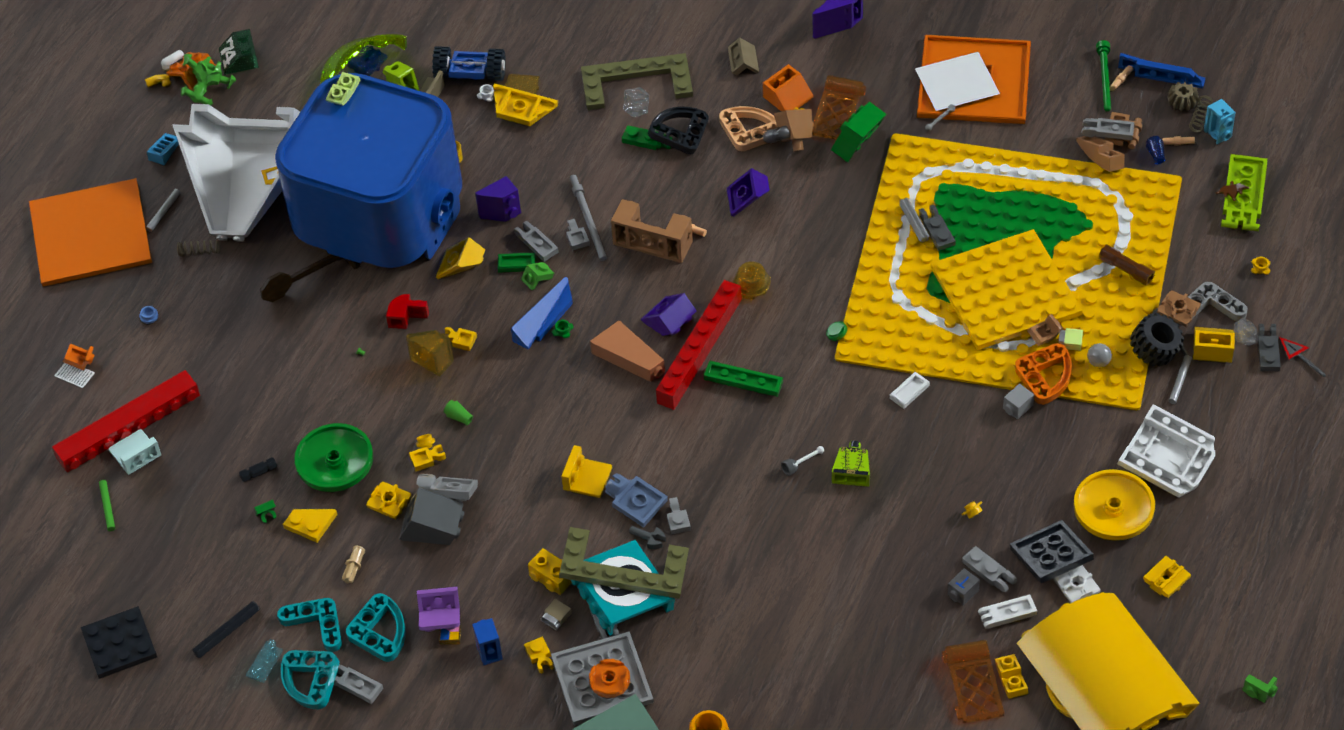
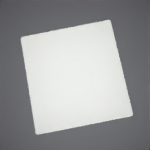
[915,52,1000,111]

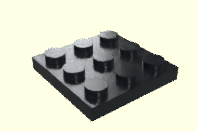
[1010,520,1094,584]
[81,606,157,679]

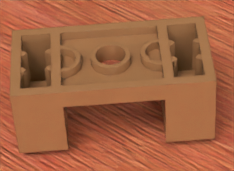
[611,199,693,263]

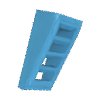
[147,133,179,165]

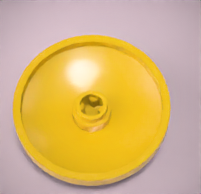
[1074,469,1155,540]

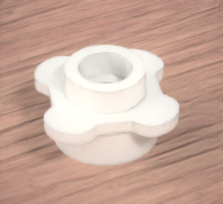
[477,84,494,102]

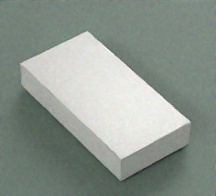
[890,372,930,409]

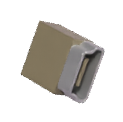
[541,599,572,630]

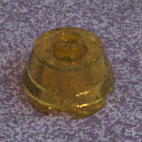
[733,262,771,299]

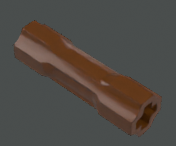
[1099,244,1155,285]

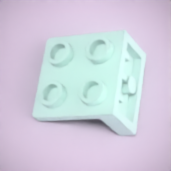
[109,429,161,475]

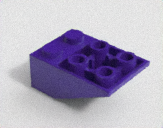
[812,0,863,39]

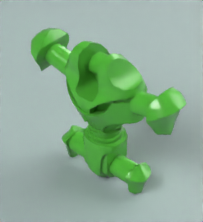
[181,54,236,106]

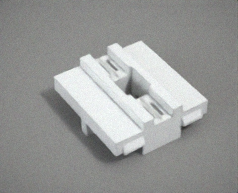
[1054,565,1101,603]

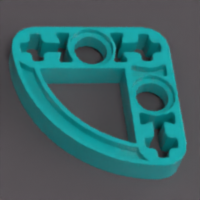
[346,593,406,662]
[281,650,340,710]

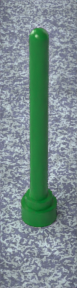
[1096,40,1111,112]

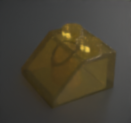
[406,330,454,377]

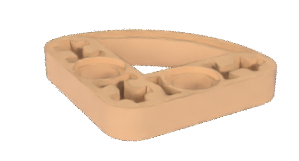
[719,106,777,151]

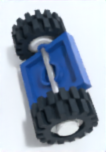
[432,46,506,81]

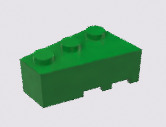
[831,101,886,162]

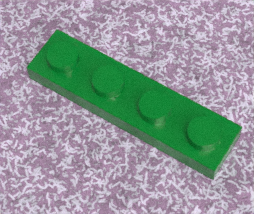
[704,360,783,397]

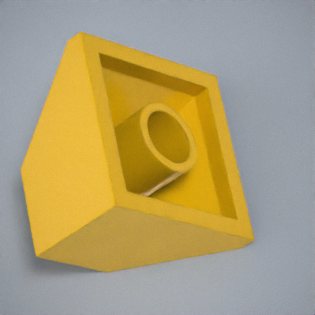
[436,237,485,279]

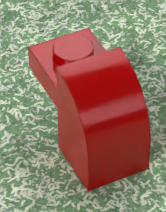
[386,294,429,329]

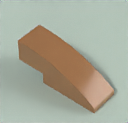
[1076,136,1125,172]

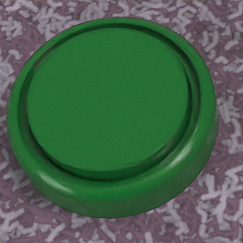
[826,321,847,341]

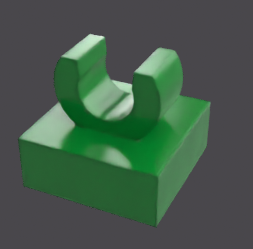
[254,500,276,523]

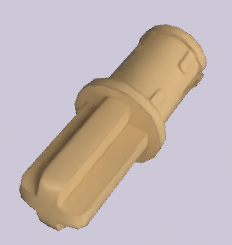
[342,545,365,584]

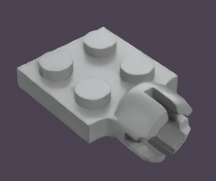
[416,474,478,502]

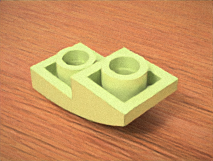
[326,72,360,106]

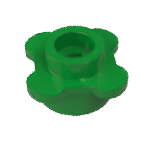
[552,319,574,338]

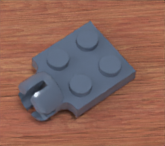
[605,473,668,528]

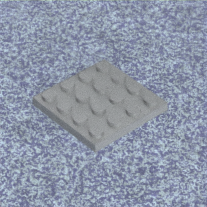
[551,631,654,726]

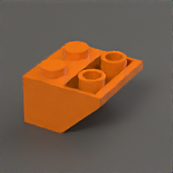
[763,64,813,111]

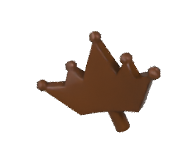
[1216,181,1250,201]

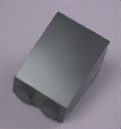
[399,488,464,545]

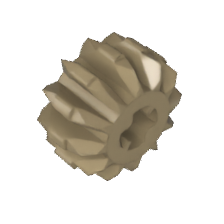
[1167,82,1199,111]

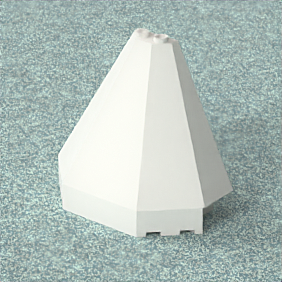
[172,104,300,242]

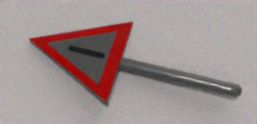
[1279,337,1326,377]

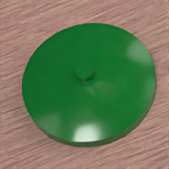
[294,423,373,492]

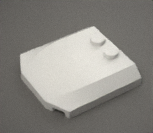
[1117,404,1215,498]

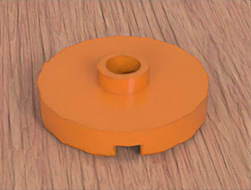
[589,659,630,698]

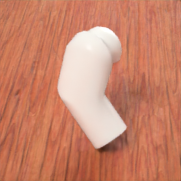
[161,50,184,70]

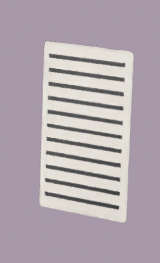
[54,363,95,388]

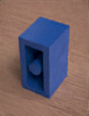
[472,618,503,665]

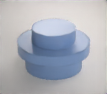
[139,306,158,324]

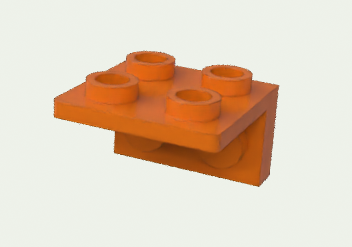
[166,52,215,91]

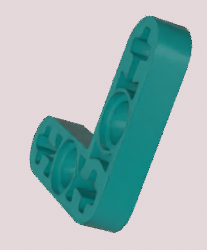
[277,598,342,652]

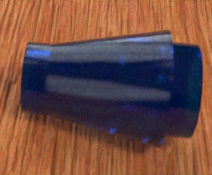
[1146,136,1166,164]

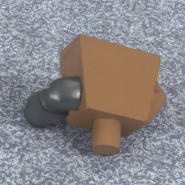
[763,107,814,152]

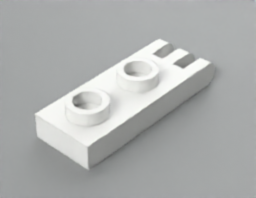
[978,594,1037,629]

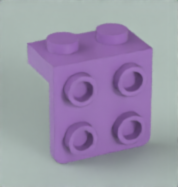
[417,587,460,632]

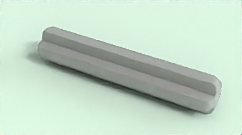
[900,198,929,243]

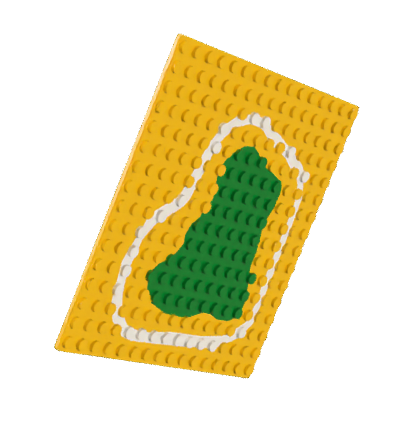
[835,133,1182,411]

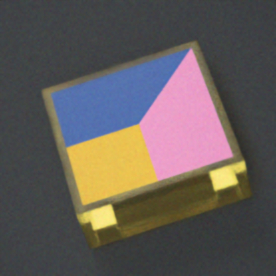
[439,623,461,644]

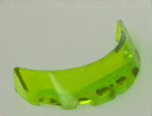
[320,34,407,84]

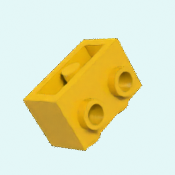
[528,548,572,595]

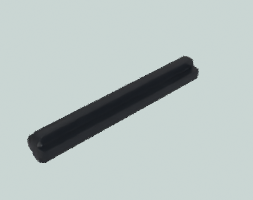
[192,601,260,658]

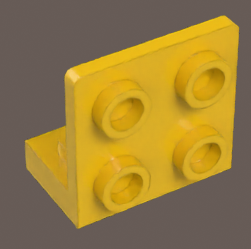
[561,445,612,498]

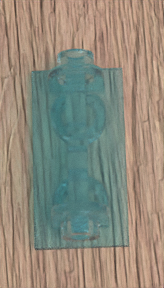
[246,639,283,683]

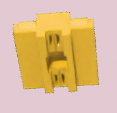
[366,482,412,519]
[1143,556,1191,598]

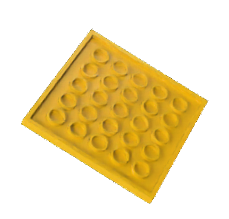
[931,229,1083,350]

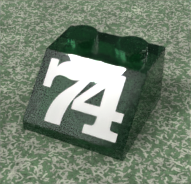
[219,29,259,75]

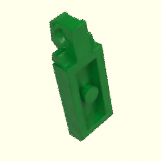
[622,125,672,150]

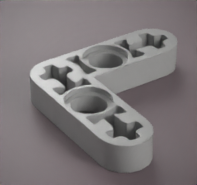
[1176,282,1248,321]

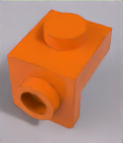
[63,344,95,370]

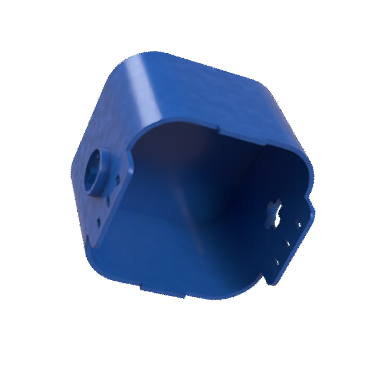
[275,73,462,268]

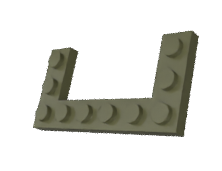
[581,53,693,110]
[559,527,689,599]

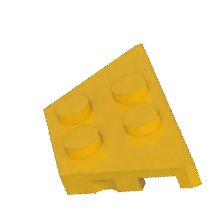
[493,83,558,126]

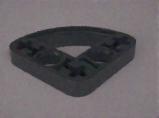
[648,106,709,154]

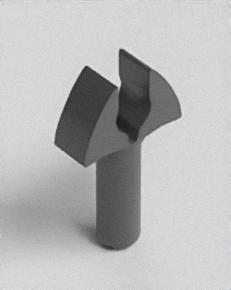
[629,526,666,549]

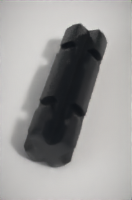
[239,457,277,482]

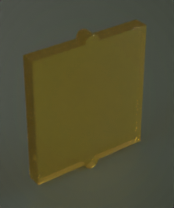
[505,74,540,94]

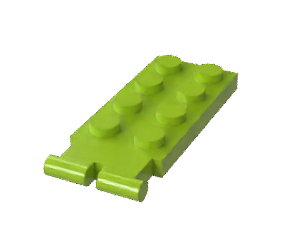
[1221,154,1268,232]

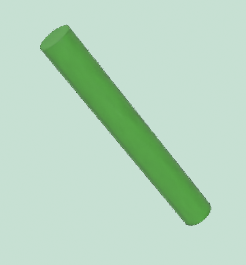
[99,480,115,531]

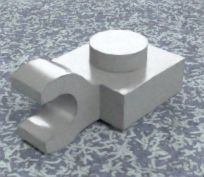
[566,219,590,251]
[667,497,691,534]

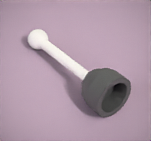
[781,446,824,476]

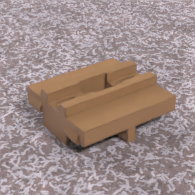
[1157,290,1201,327]

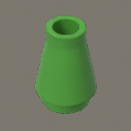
[443,400,473,425]

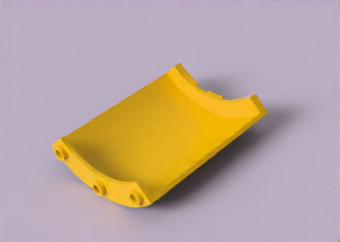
[1017,592,1200,730]

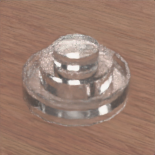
[1234,318,1258,346]

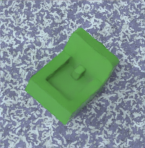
[521,262,554,290]
[1243,674,1278,703]

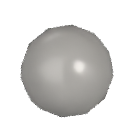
[1087,343,1112,368]

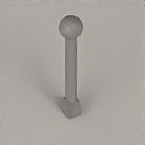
[925,104,955,131]

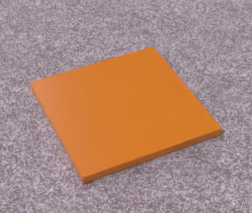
[917,35,1031,124]
[29,178,152,287]

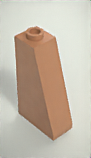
[590,321,665,382]

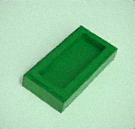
[498,253,536,272]

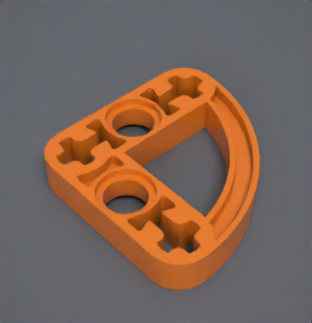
[1015,343,1072,405]

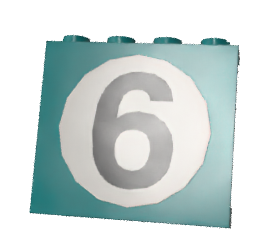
[571,540,675,636]

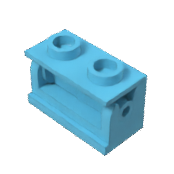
[1204,99,1236,144]

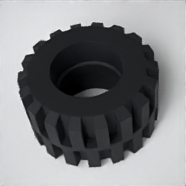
[1130,313,1184,366]

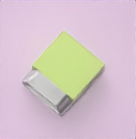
[1058,328,1083,351]

